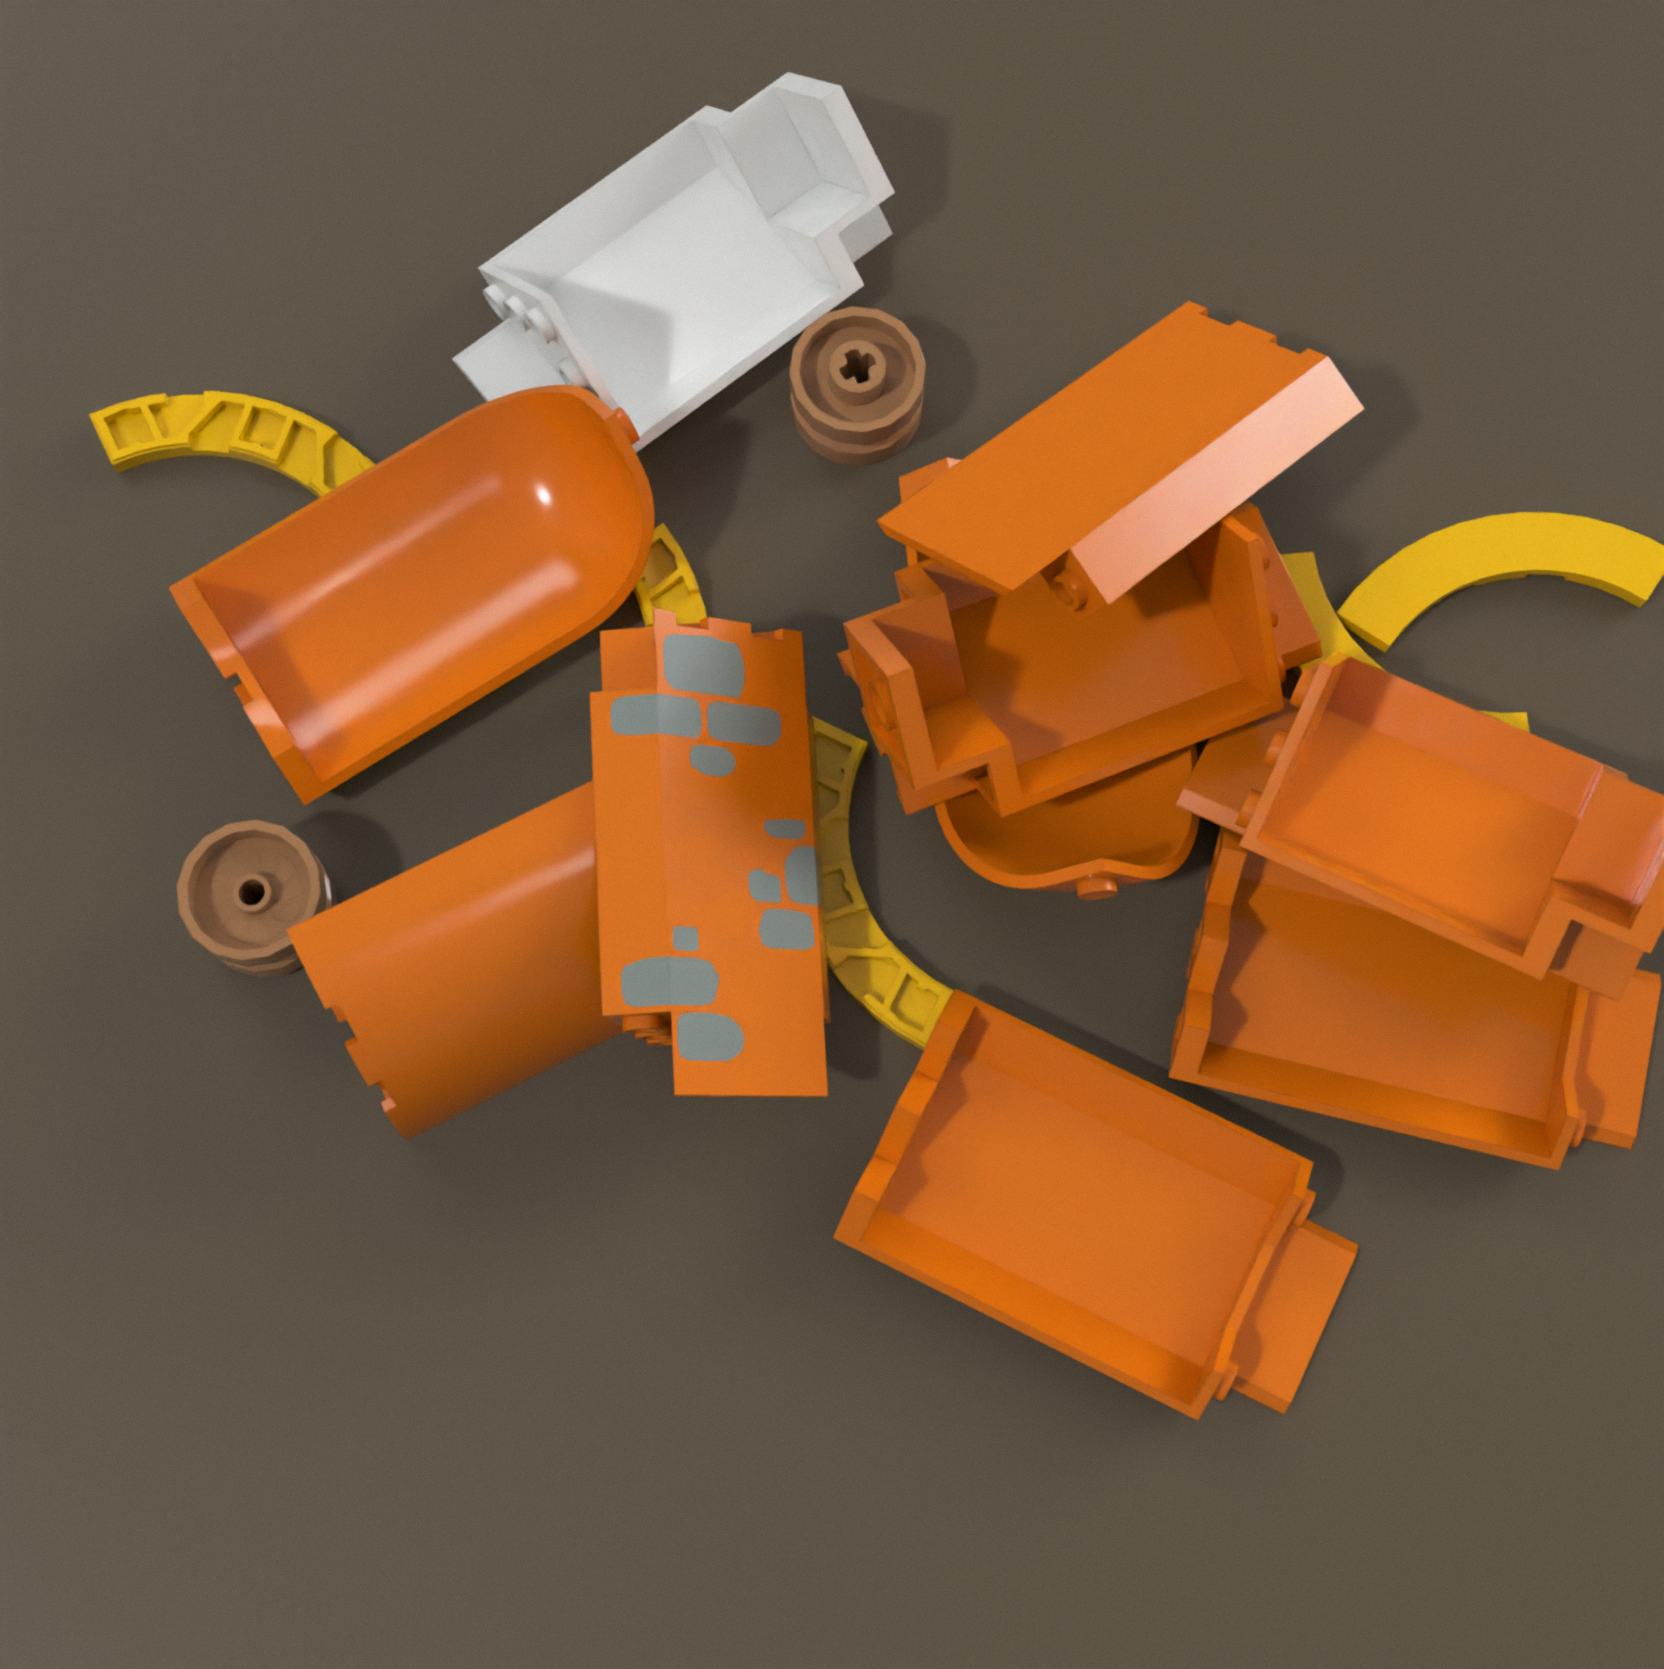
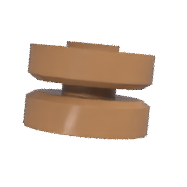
[789,306,926,466]
[177,819,338,978]

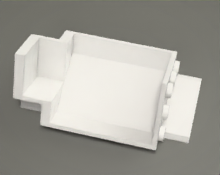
[452,72,895,453]

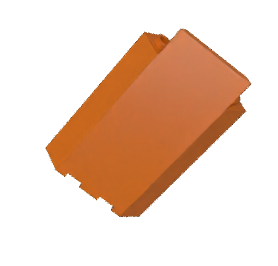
[876,301,1364,624]
[1169,826,1662,1171]
[833,988,1359,1421]

